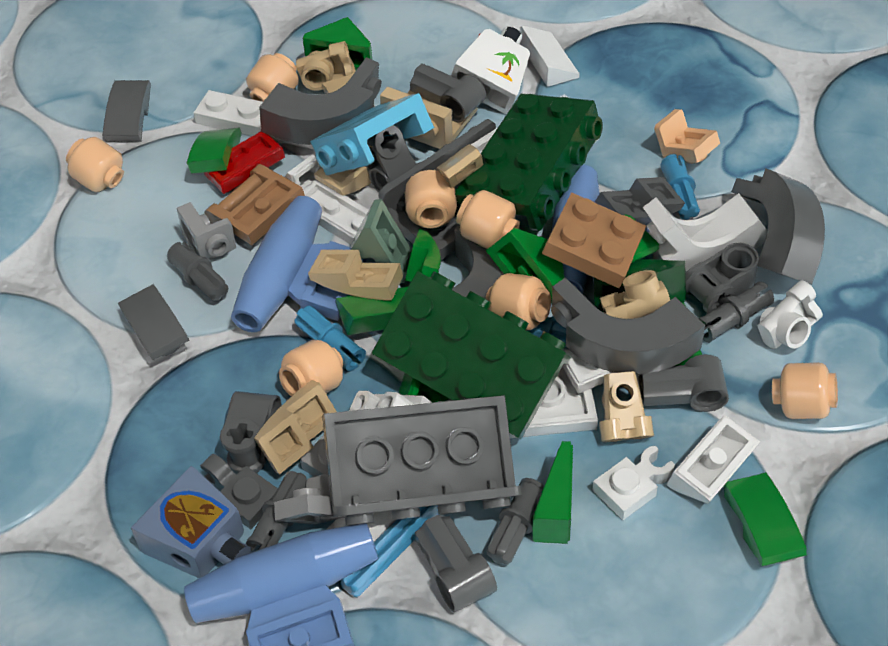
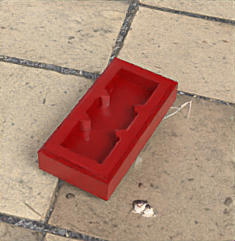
[204,131,285,194]

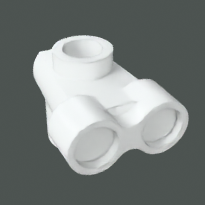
[757,280,823,349]

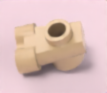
[296,41,356,91]
[600,270,670,319]
[599,371,654,442]

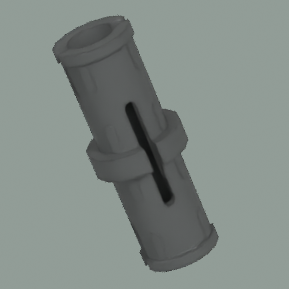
[698,281,774,343]

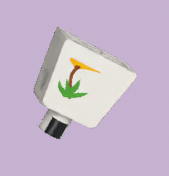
[451,27,530,115]

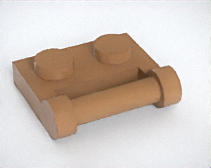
[204,164,305,245]

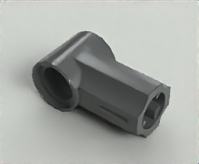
[410,63,486,122]
[638,354,729,412]
[415,515,497,612]

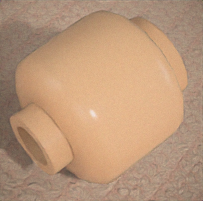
[246,53,299,102]
[66,137,124,192]
[404,170,457,228]
[456,190,520,249]
[486,273,551,331]
[279,340,343,396]
[772,362,838,419]

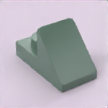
[350,199,412,283]

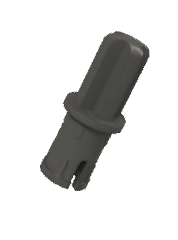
[167,242,229,300]
[246,470,307,551]
[487,478,544,565]

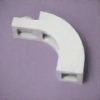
[643,193,768,272]

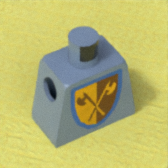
[131,466,251,578]

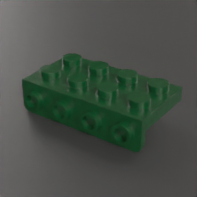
[455,93,603,231]
[371,271,571,439]

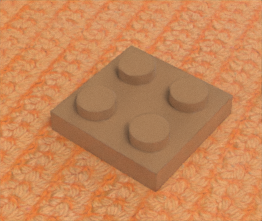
[542,192,646,288]

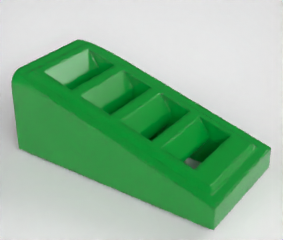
[533,441,573,544]

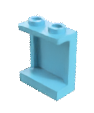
[310,93,434,175]

